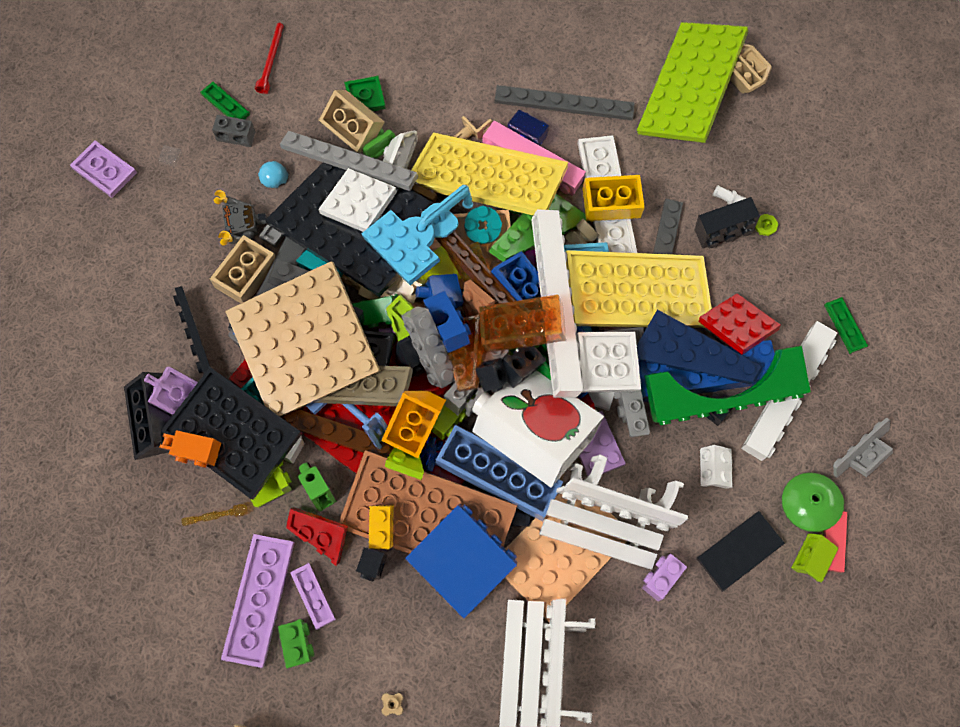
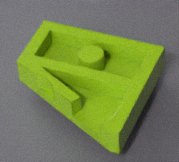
[386,294,414,341]
[385,447,424,480]

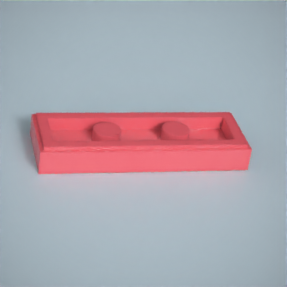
[824,511,847,573]

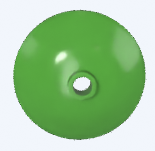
[782,473,844,532]

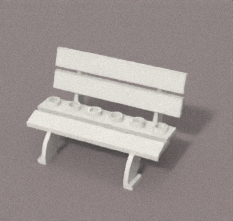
[539,455,688,570]
[499,599,595,727]

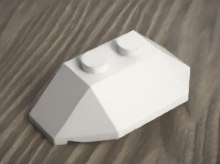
[383,130,418,169]

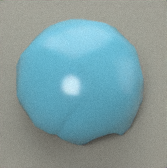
[258,161,288,188]

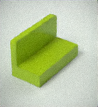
[791,533,838,582]

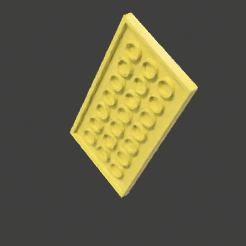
[411,133,568,215]
[566,250,712,328]

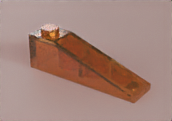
[448,314,491,392]

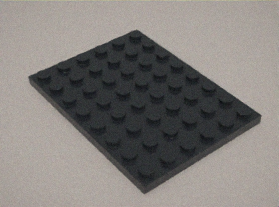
[265,162,434,297]

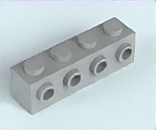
[401,306,458,388]

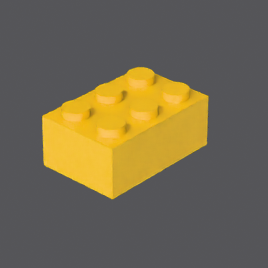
[582,175,645,221]

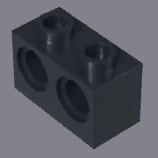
[502,342,546,388]
[356,547,388,582]

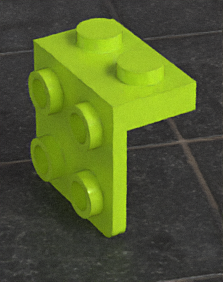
[251,462,292,508]

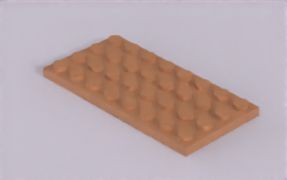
[339,450,517,554]

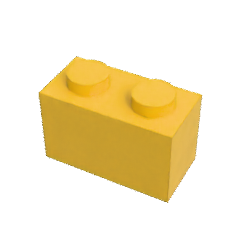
[369,505,394,549]

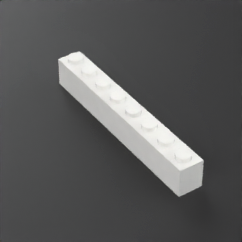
[741,321,837,461]

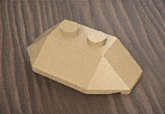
[730,44,772,93]

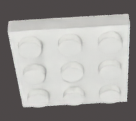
[319,168,397,232]
[576,332,641,392]

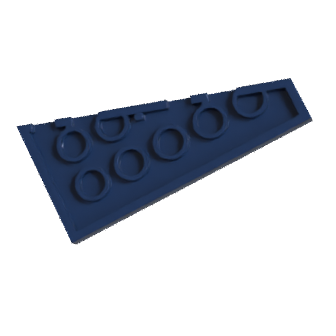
[637,309,761,384]

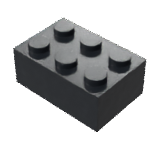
[694,197,760,249]

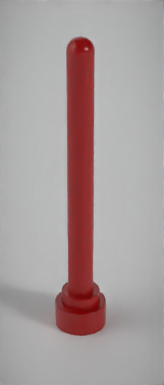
[255,23,283,94]

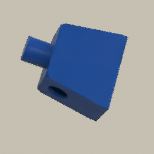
[416,274,464,309]

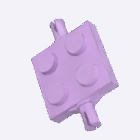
[144,367,198,415]

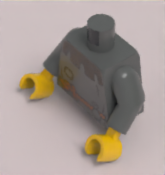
[214,190,267,246]

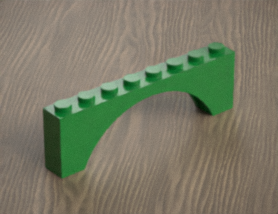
[644,346,811,425]

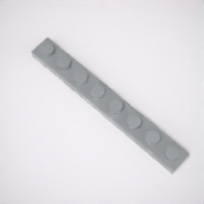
[280,131,418,191]

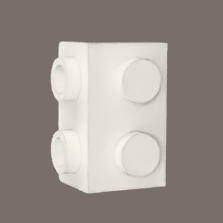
[700,445,732,488]

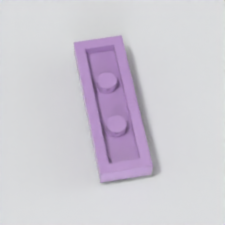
[290,563,336,630]

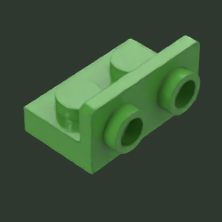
[278,619,314,669]

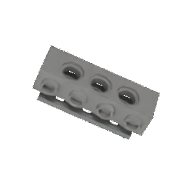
[443,339,509,417]

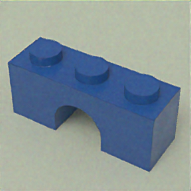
[423,291,471,353]

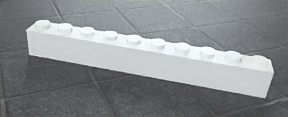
[531,209,584,398]

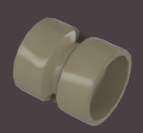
[565,219,600,244]

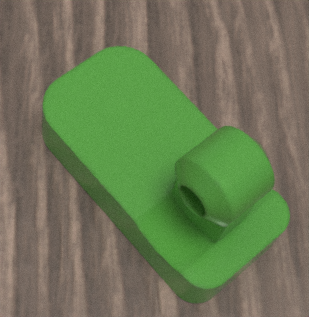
[362,128,396,159]

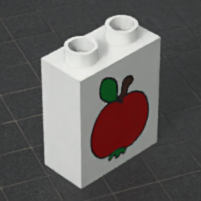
[472,371,604,488]

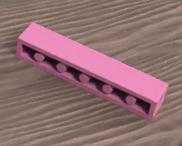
[482,121,586,196]

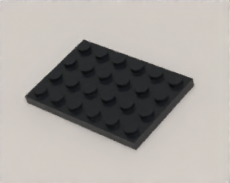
[161,367,303,500]

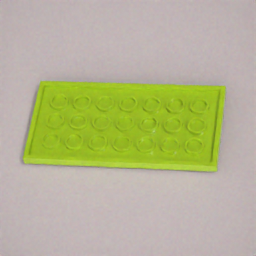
[637,22,748,143]

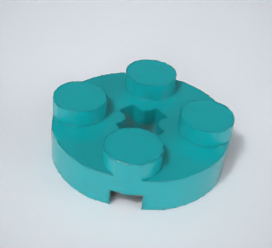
[464,206,502,244]

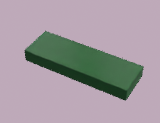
[200,81,250,120]
[824,297,868,354]

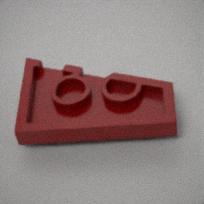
[286,507,348,566]

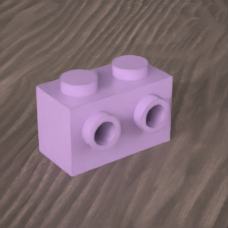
[642,554,687,601]

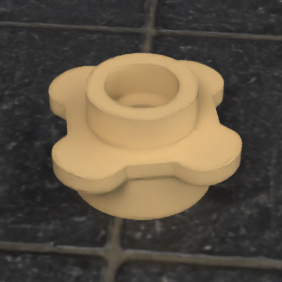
[382,693,403,716]

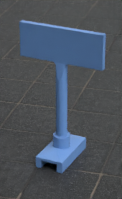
[306,402,388,450]

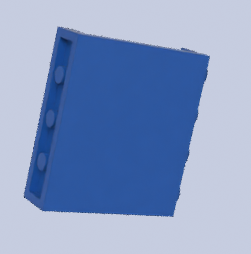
[405,503,517,618]

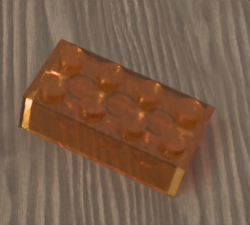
[479,294,567,352]

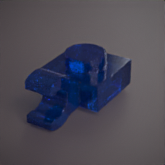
[420,436,443,472]

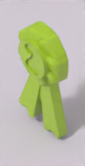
[755,214,778,236]

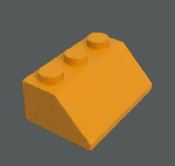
[381,391,446,458]

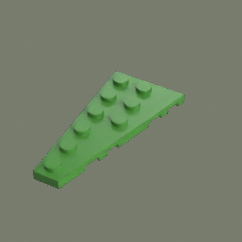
[489,194,590,262]

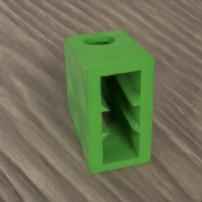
[298,462,337,512]

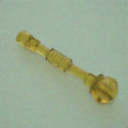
[181,504,248,526]

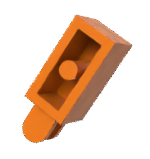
[159,430,221,468]

